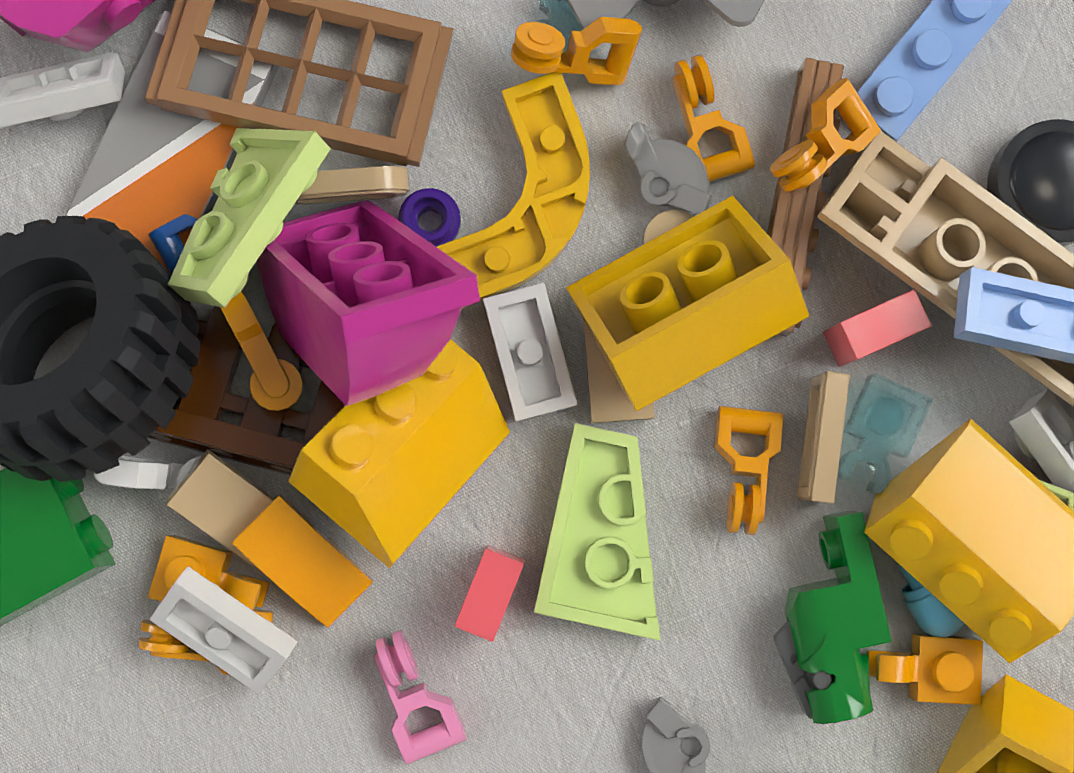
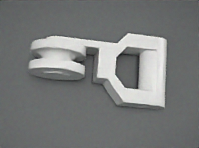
[94,455,202,490]

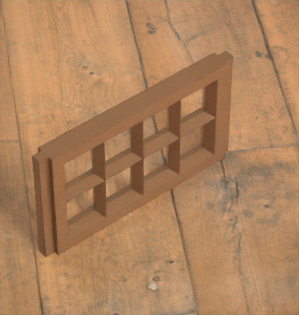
[145,0,453,167]

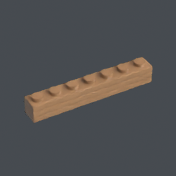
[767,57,844,336]

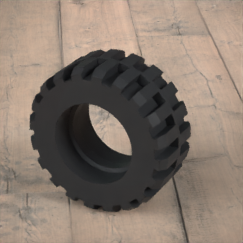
[0,216,201,482]

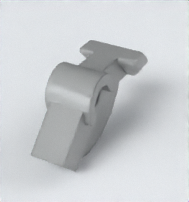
[624,122,713,214]
[641,697,710,773]

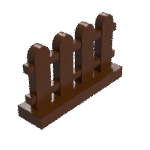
[147,301,346,476]

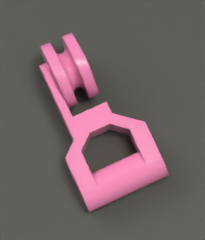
[375,630,467,764]

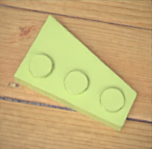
[168,128,331,308]
[534,423,660,641]

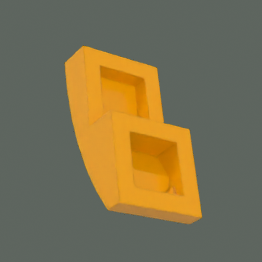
[232,494,373,628]

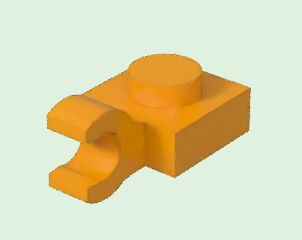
[147,535,270,610]
[867,633,983,705]

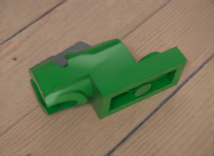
[774,511,892,724]

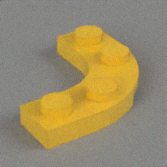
[437,72,590,308]

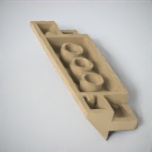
[817,131,1074,407]

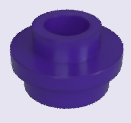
[398,188,461,247]

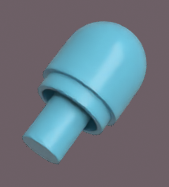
[896,562,964,637]

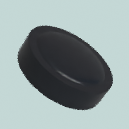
[987,119,1074,246]

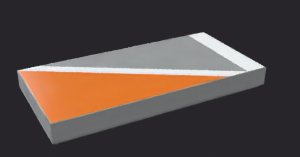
[65,9,280,274]

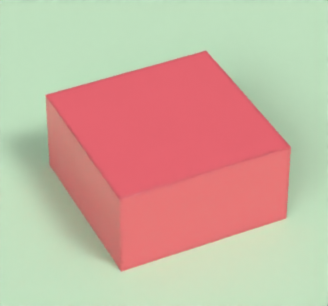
[823,289,932,367]
[454,545,525,642]

